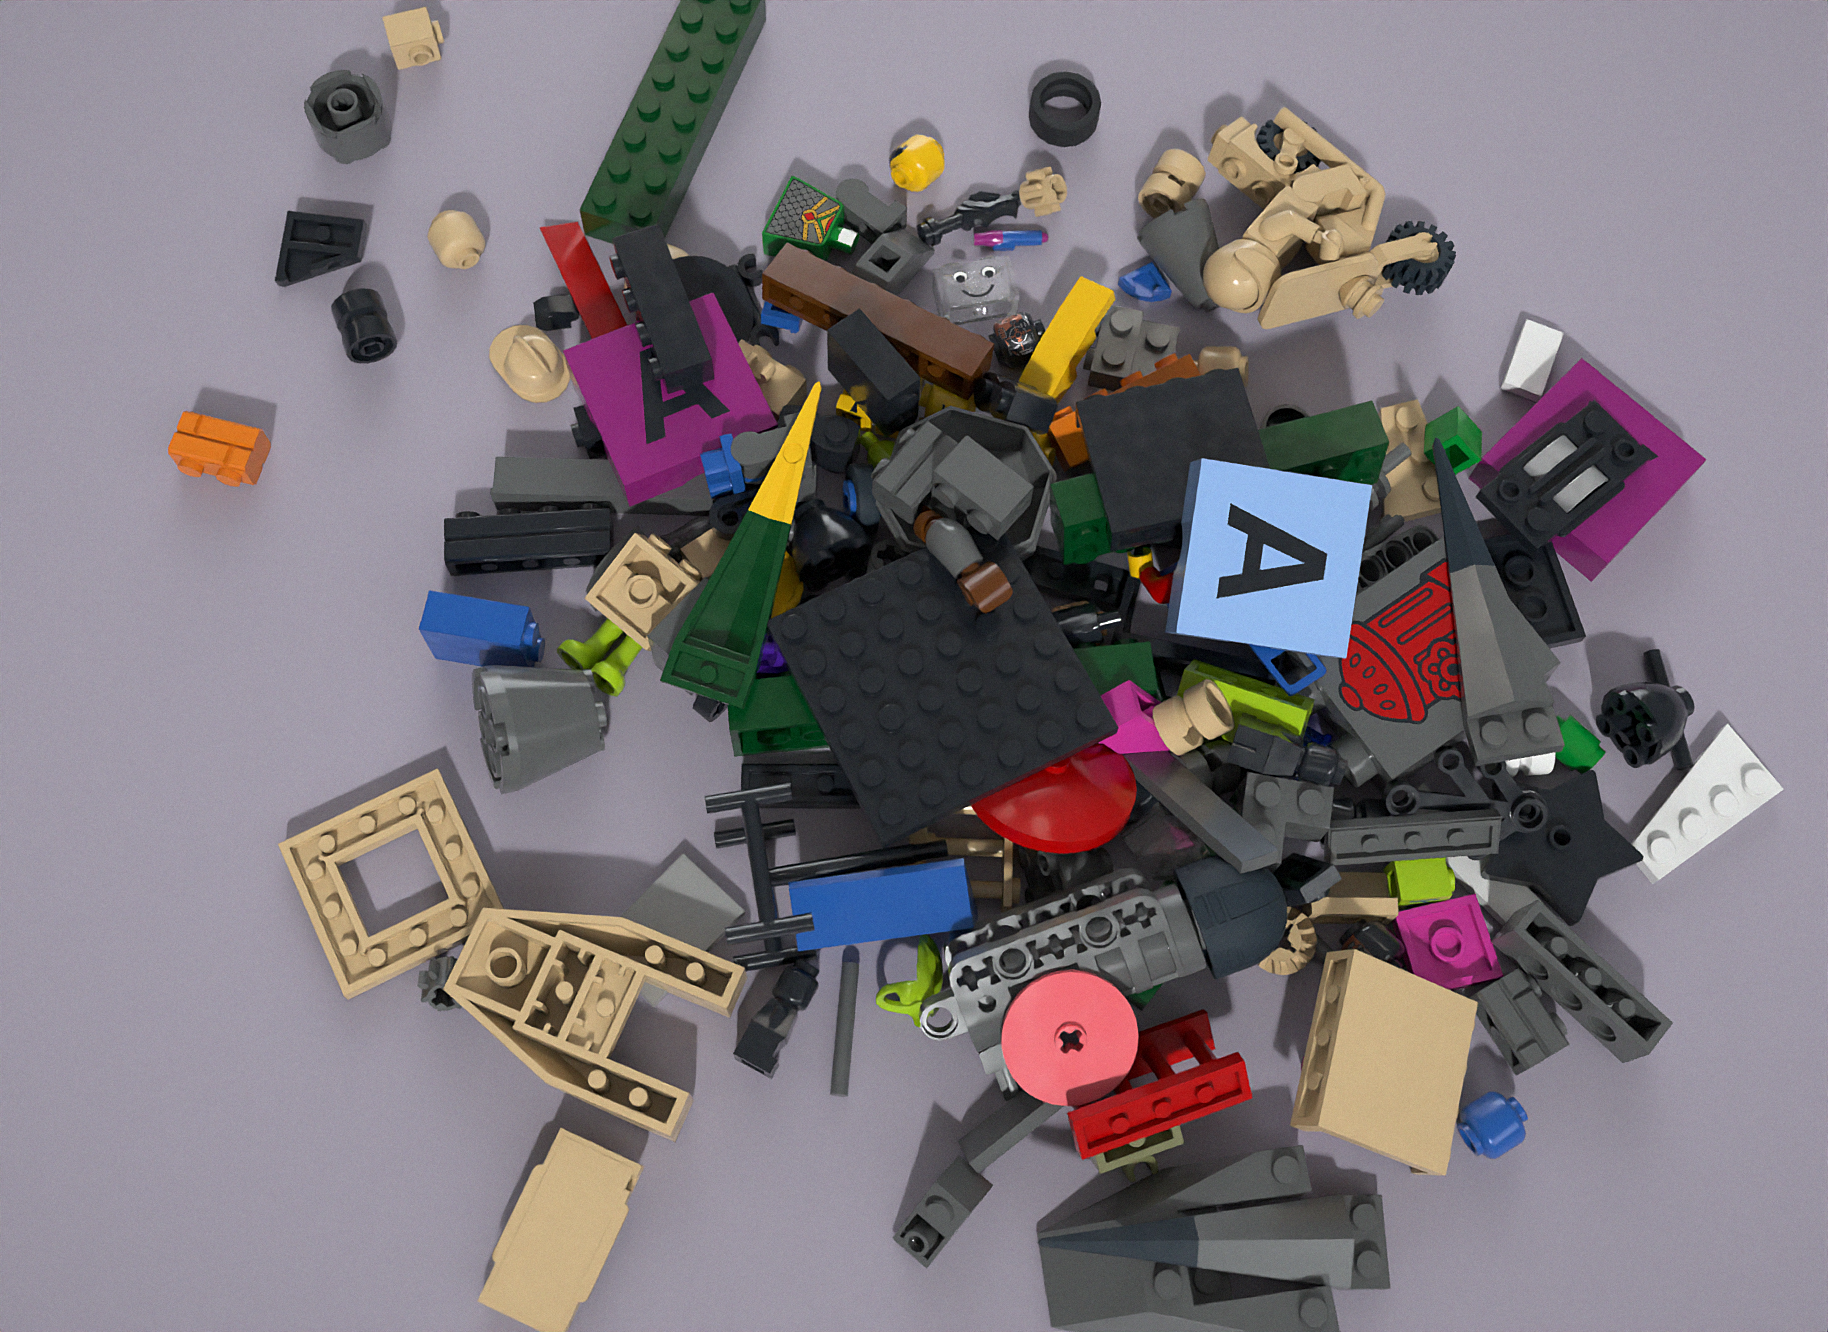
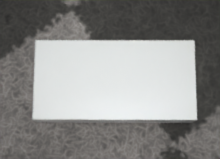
[1500,319,1564,402]

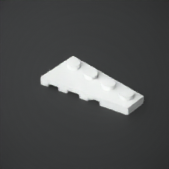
[1631,723,1783,884]

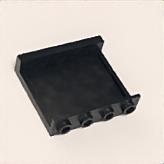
[1075,368,1270,552]

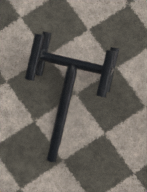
[705,782,948,972]

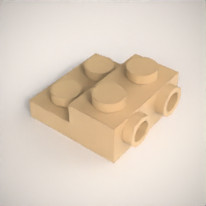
[584,533,703,651]

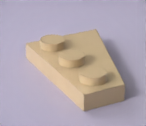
[1378,399,1441,522]

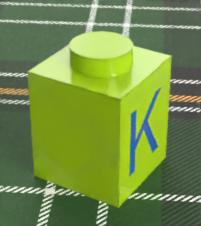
[1384,857,1455,910]

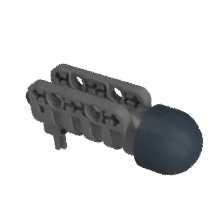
[919,855,1287,1101]

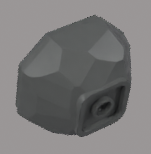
[875,406,1057,561]

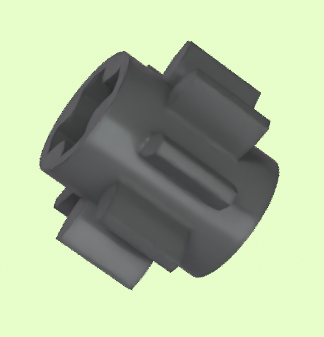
[417,956,462,1011]

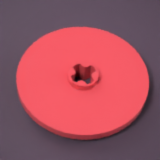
[1001,970,1138,1106]

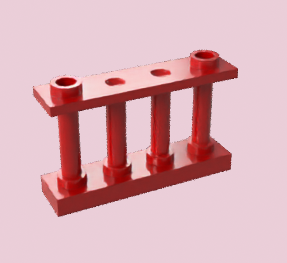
[1067,1009,1253,1160]

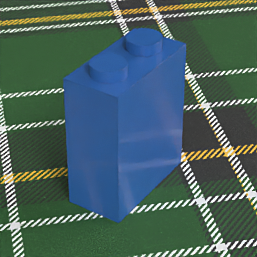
[419,590,545,667]

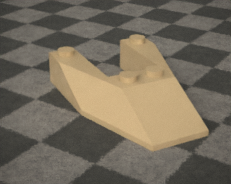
[443,908,748,1142]

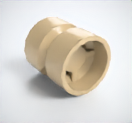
[1138,149,1206,218]
[1153,679,1234,755]

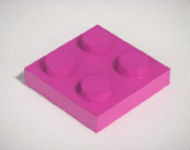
[1392,893,1503,991]

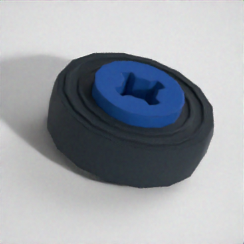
[842,463,881,535]

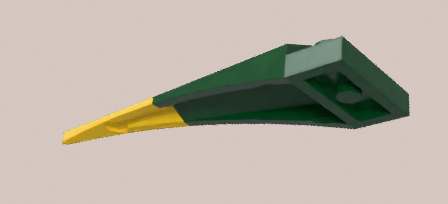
[660,381,822,710]

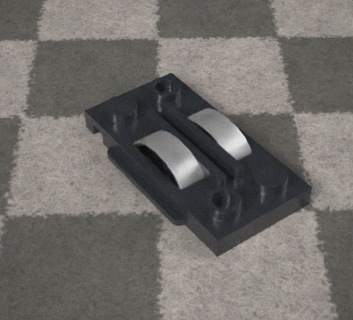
[1476,400,1652,555]

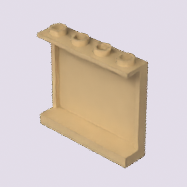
[1290,949,1478,1176]

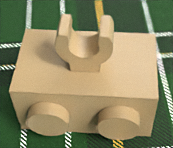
[738,339,807,422]

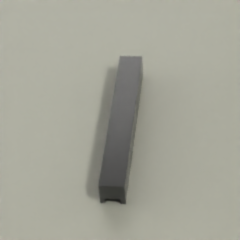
[490,457,817,518]

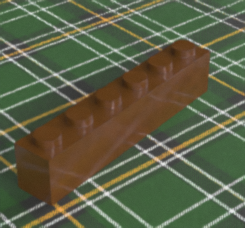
[762,243,994,401]

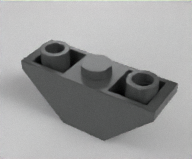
[851,229,935,296]

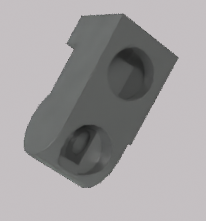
[836,178,907,245]

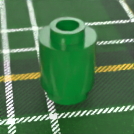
[1555,714,1606,774]

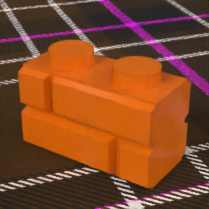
[168,411,271,487]

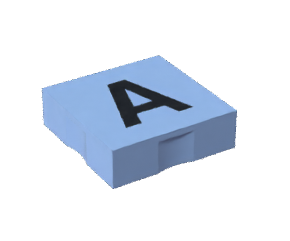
[1165,458,1372,658]

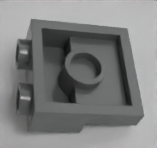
[1083,305,1180,391]

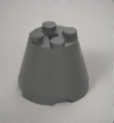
[472,665,607,795]

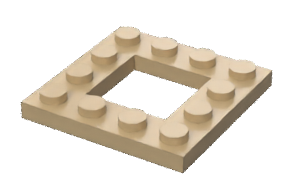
[278,768,504,1000]

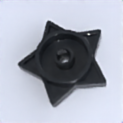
[1481,770,1644,926]

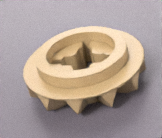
[1257,906,1317,975]

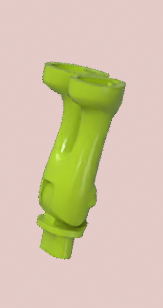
[556,618,643,697]

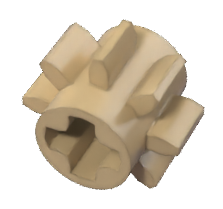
[1020,167,1067,217]

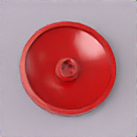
[970,743,1137,853]

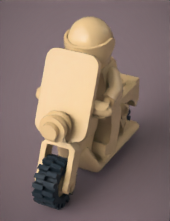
[1203,107,1456,329]

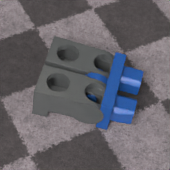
[700,412,814,499]

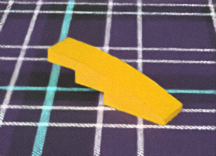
[1019,276,1116,405]

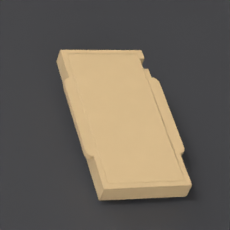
[478,1128,645,1332]

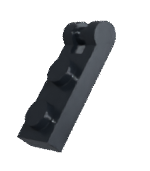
[1022,546,1129,612]

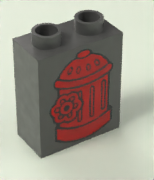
[1277,536,1561,794]

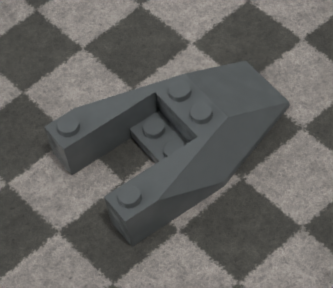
[1037,1145,1340,1332]

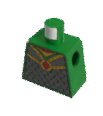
[762,175,859,261]

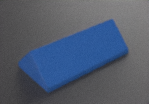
[789,858,978,951]

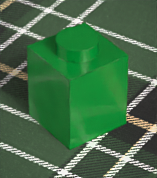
[1424,406,1482,475]

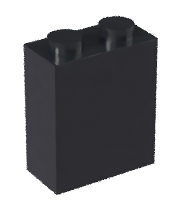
[827,308,921,438]

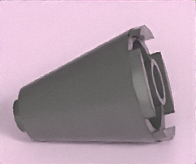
[1137,198,1220,313]

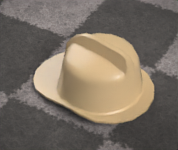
[489,325,570,403]

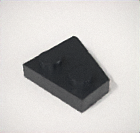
[275,211,368,287]
[1273,852,1342,907]

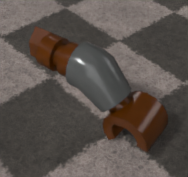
[914,505,1013,613]

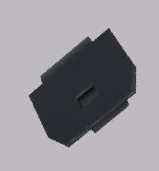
[533,294,579,331]

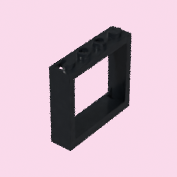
[1110,537,1282,686]

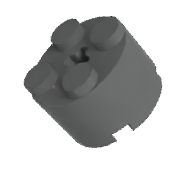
[304,70,391,164]

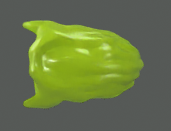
[876,934,943,1027]

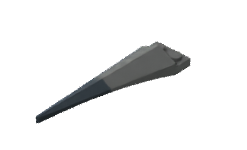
[1432,437,1565,766]
[1037,1194,1391,1290]

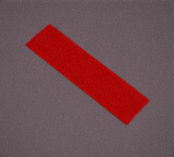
[539,222,627,339]

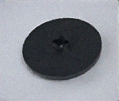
[636,255,753,343]

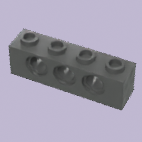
[1491,900,1673,1063]

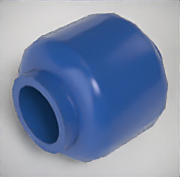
[1457,1091,1528,1159]

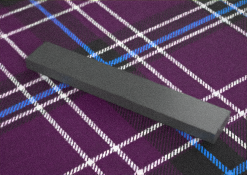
[1123,751,1279,874]

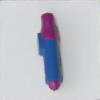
[973,230,1049,251]

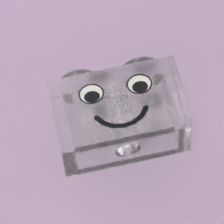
[932,255,1020,325]

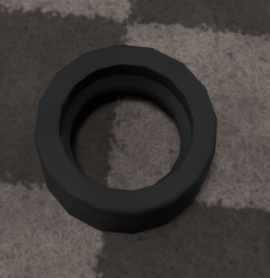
[1028,71,1101,147]

